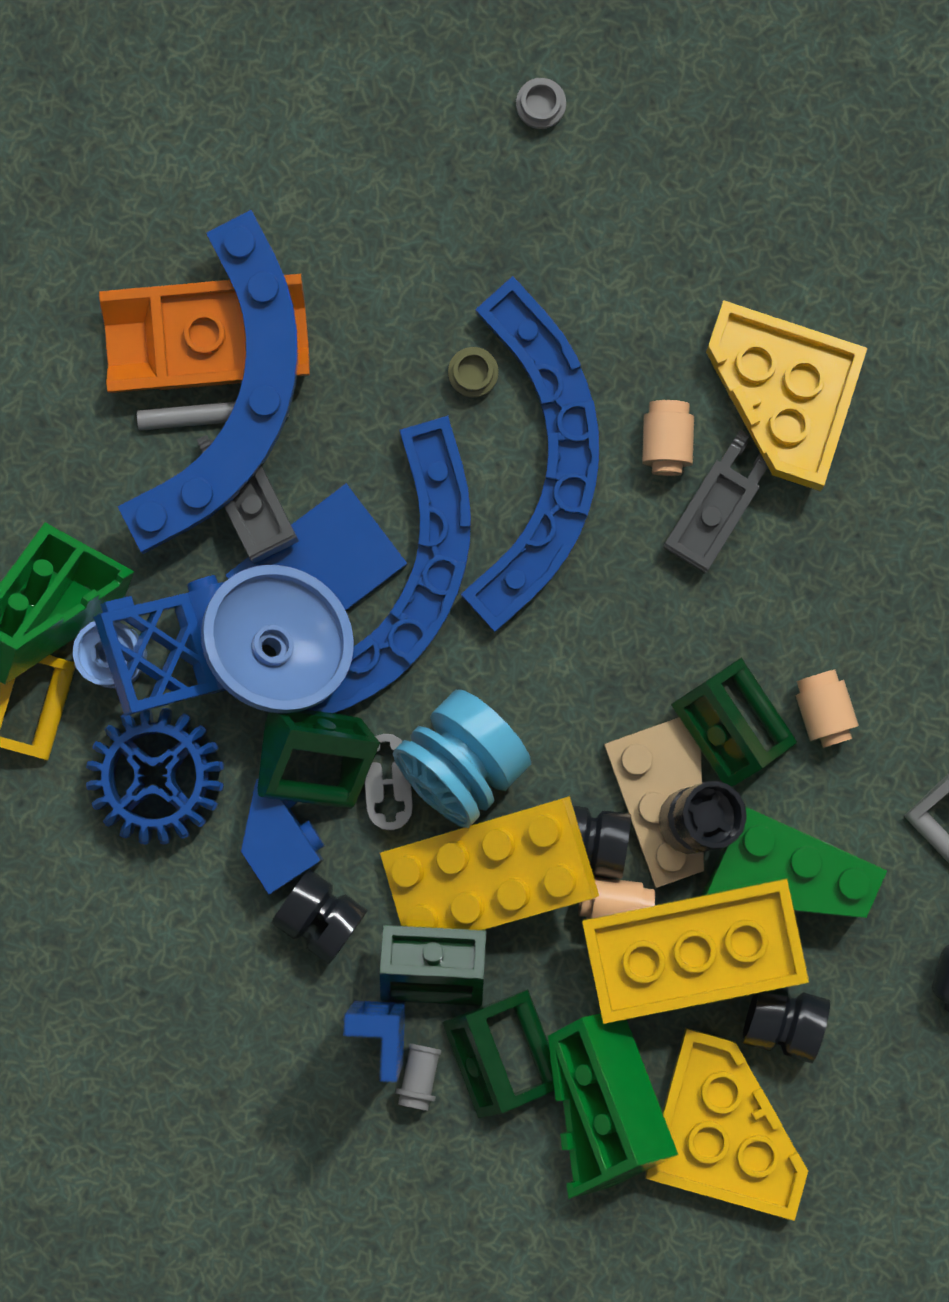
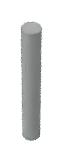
[137,402,289,431]

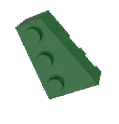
[0,522,134,684]
[701,806,887,918]
[548,1014,679,1199]

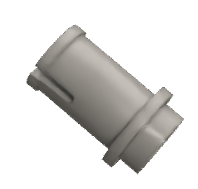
[395,1044,441,1111]

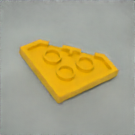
[706,300,867,491]
[645,1028,808,1221]

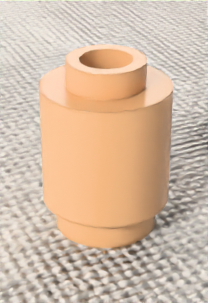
[642,400,694,476]
[795,669,859,748]
[578,877,655,919]

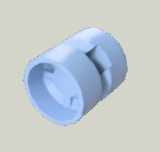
[72,621,147,689]

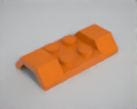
[99,274,310,393]

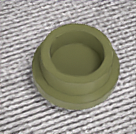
[448,347,498,398]

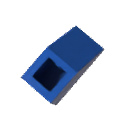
[241,778,325,894]

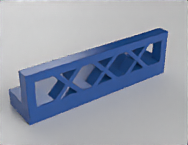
[344,1000,405,1082]

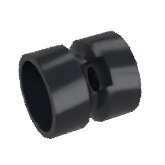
[659,781,747,854]
[572,805,631,879]
[271,869,368,965]
[742,987,830,1063]

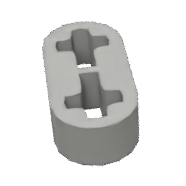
[365,734,413,830]

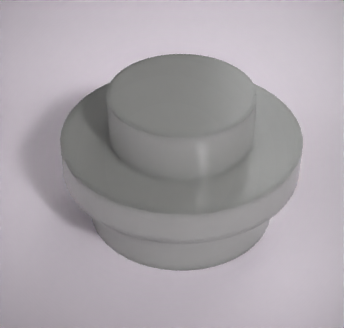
[516,78,566,129]

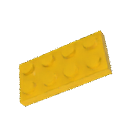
[380,796,599,930]
[582,879,809,1024]

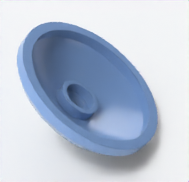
[201,565,354,713]

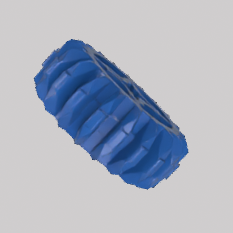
[86,708,224,844]

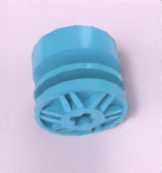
[393,689,531,828]

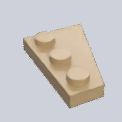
[604,718,704,888]

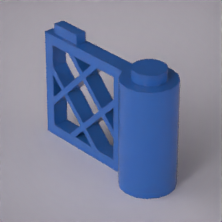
[93,575,226,716]

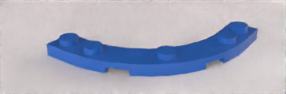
[118,210,298,554]
[461,276,599,633]
[307,416,471,714]

